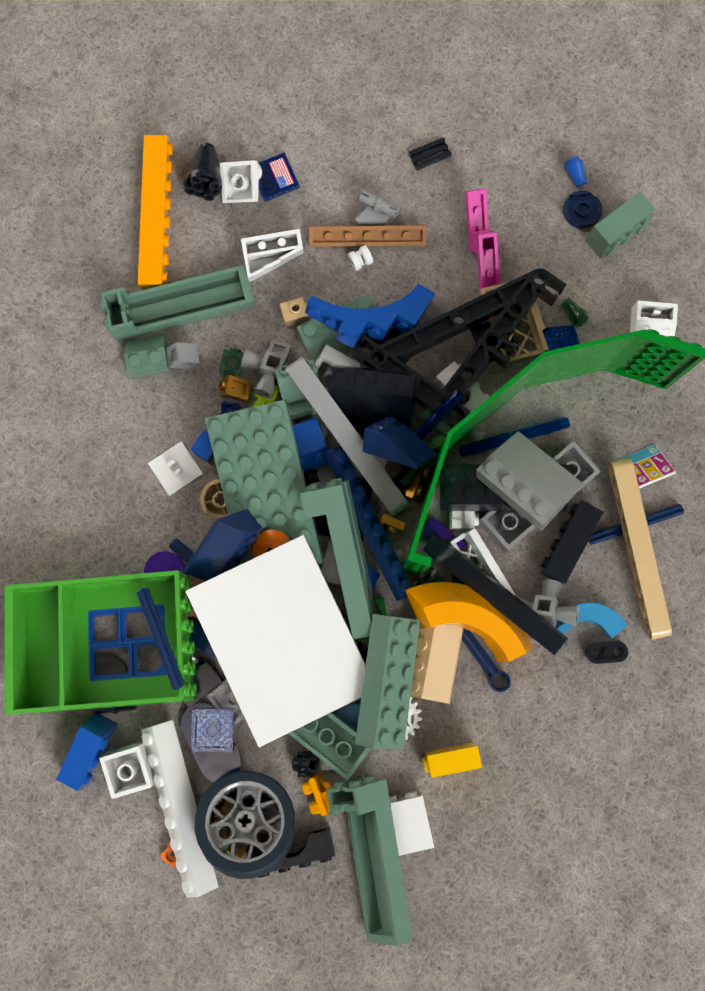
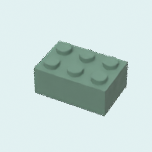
[586,192,655,258]

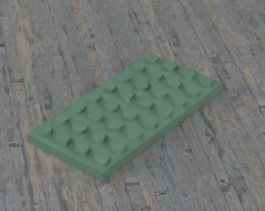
[205,400,324,565]

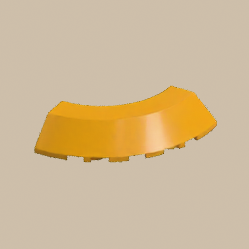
[405,582,533,662]

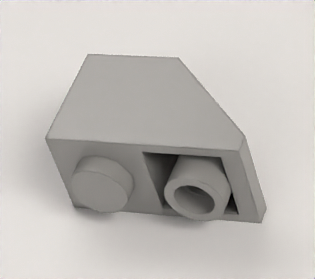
[355,193,399,225]

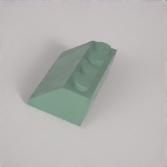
[296,294,375,362]

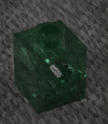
[219,348,244,378]

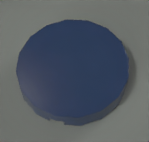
[563,191,602,229]

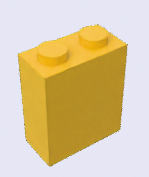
[422,742,482,778]

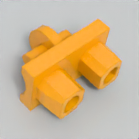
[301,773,334,816]

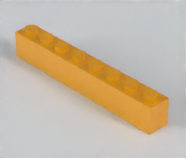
[138,135,174,290]

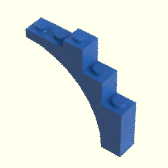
[305,283,435,348]

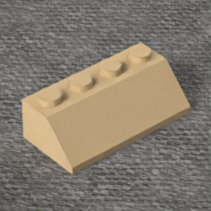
[411,624,464,704]

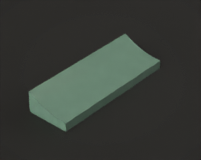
[288,711,371,780]

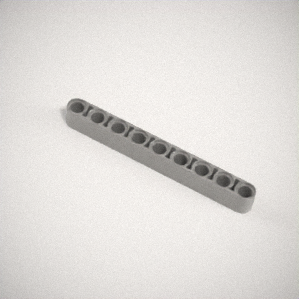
[285,356,410,517]

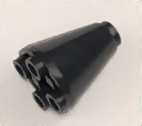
[183,143,223,201]

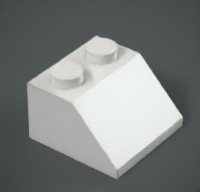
[315,344,361,396]

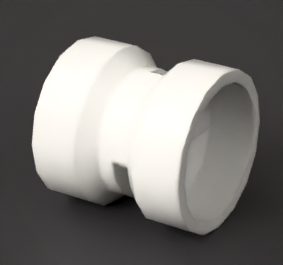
[347,245,373,272]

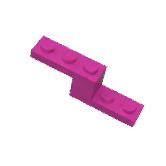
[465,188,500,294]

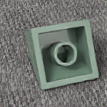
[124,334,171,379]

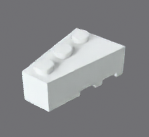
[241,229,303,282]

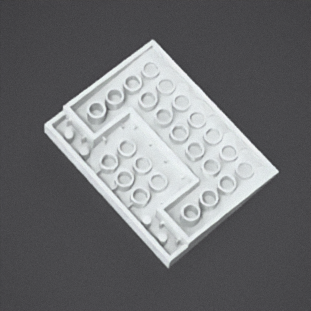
[185,535,366,747]

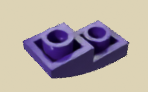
[421,517,466,551]

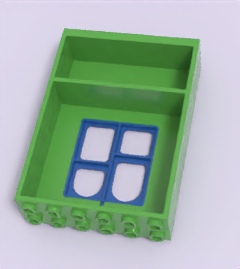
[5,570,197,715]

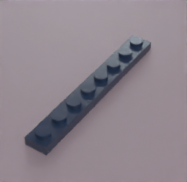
[324,446,412,601]

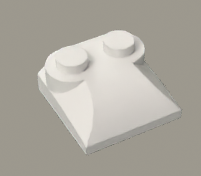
[220,160,262,203]

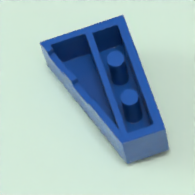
[56,713,118,792]

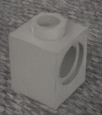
[166,342,199,369]

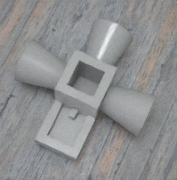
[241,339,291,399]
[517,579,579,644]

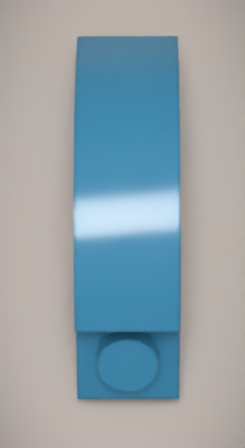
[555,603,628,638]

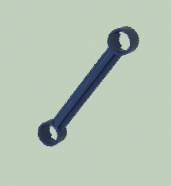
[462,628,511,692]

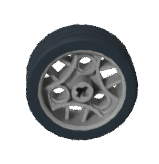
[194,771,295,879]

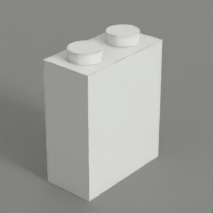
[389,791,434,856]

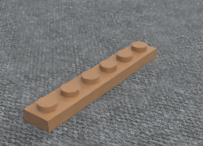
[309,224,427,247]

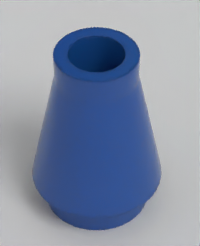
[564,156,587,187]

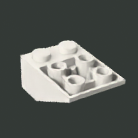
[630,301,678,337]

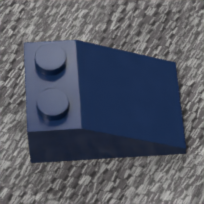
[362,417,438,469]

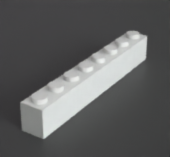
[141,720,219,898]

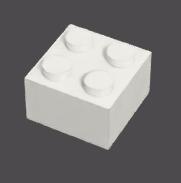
[99,741,154,799]

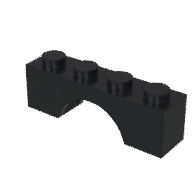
[246,827,336,878]

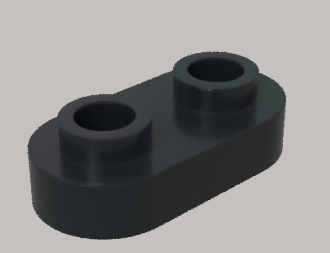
[585,641,628,664]

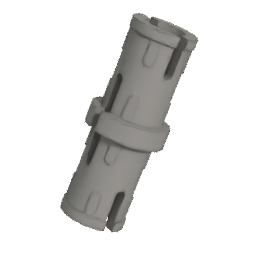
[359,189,400,218]

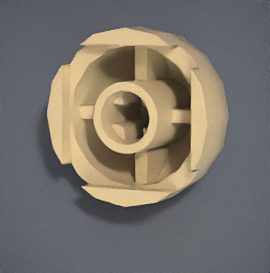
[200,479,228,519]

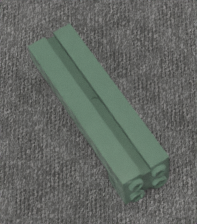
[99,265,255,342]
[300,478,377,639]
[327,776,413,946]

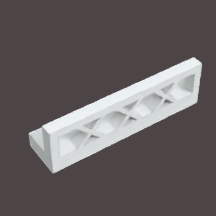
[449,528,516,596]

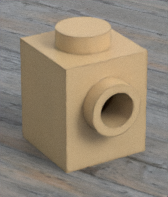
[280,297,309,328]

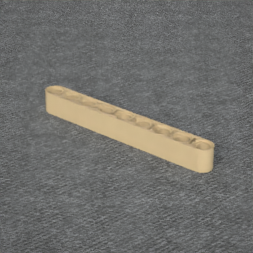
[608,458,672,640]

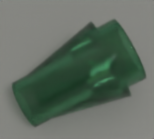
[561,298,589,328]

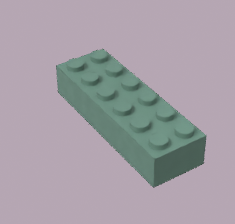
[355,614,420,749]

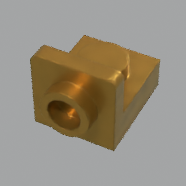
[218,375,252,402]
[378,513,406,534]

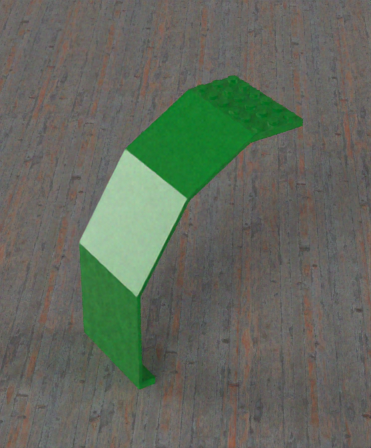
[402,329,705,576]

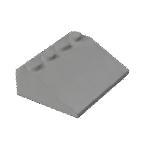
[476,431,584,531]

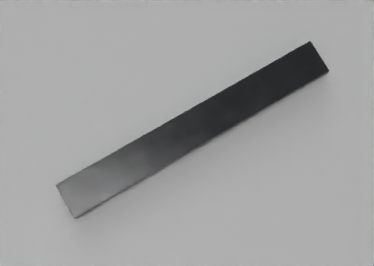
[423,533,568,655]

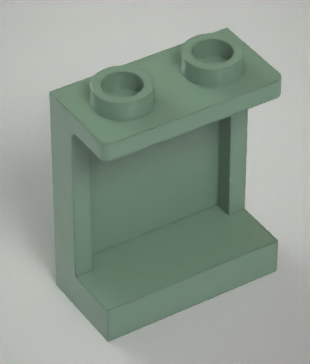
[275,360,319,420]

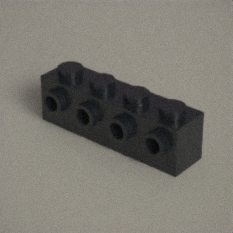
[540,500,604,585]

